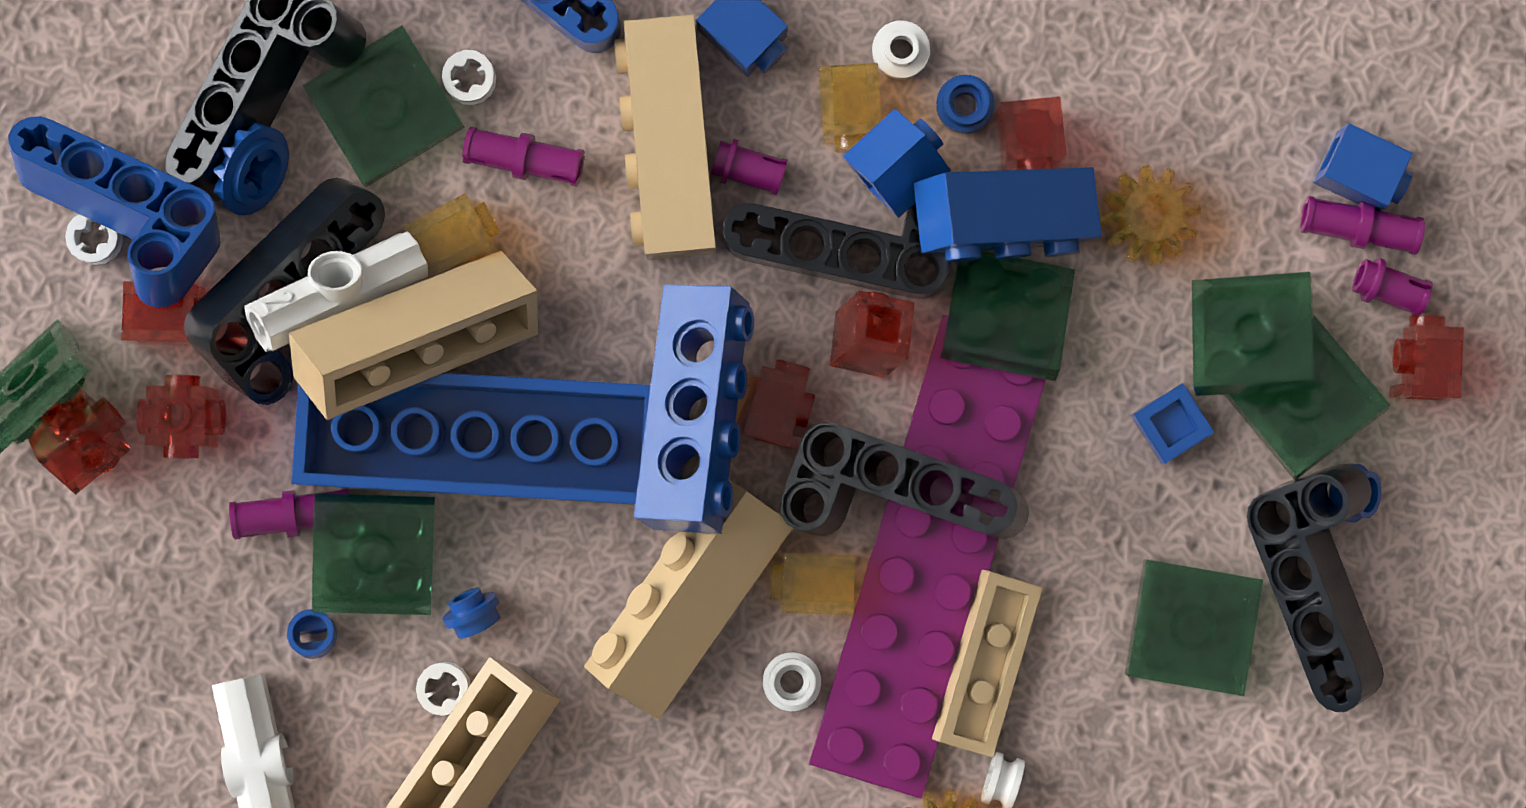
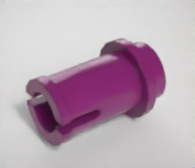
[711,138,788,195]
[1352,257,1433,317]

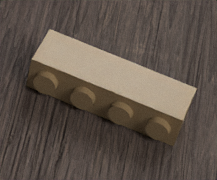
[614,14,716,260]
[289,251,538,420]
[584,479,793,720]
[386,657,561,808]

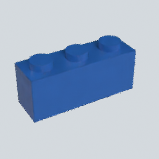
[914,167,1102,262]

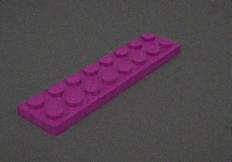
[809,315,1055,799]

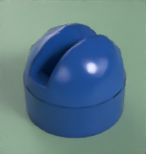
[287,609,337,659]

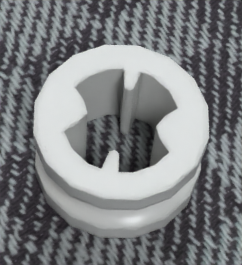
[442,50,496,105]
[65,214,123,265]
[416,662,471,716]
[981,751,1025,808]

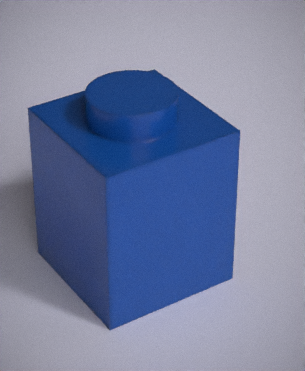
[696,0,788,78]
[843,109,951,218]
[1313,123,1413,211]

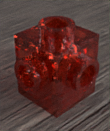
[136,375,226,459]
[24,386,131,495]

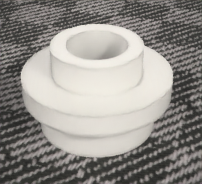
[872,20,930,80]
[763,652,821,711]

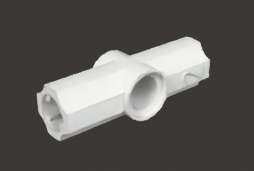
[245,231,428,352]
[212,673,295,808]

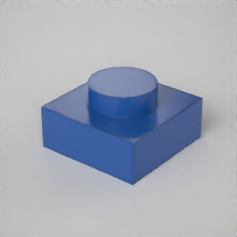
[1130,383,1214,465]

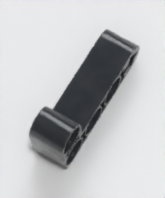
[165,0,366,202]
[184,177,385,405]
[723,203,951,299]
[780,422,1029,539]
[1247,464,1384,712]

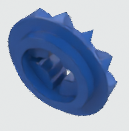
[213,123,289,215]

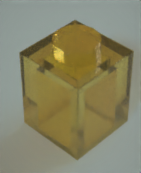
[818,63,882,153]
[403,193,501,278]
[770,553,855,615]

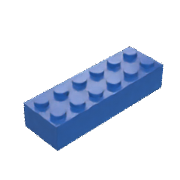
[291,373,651,505]

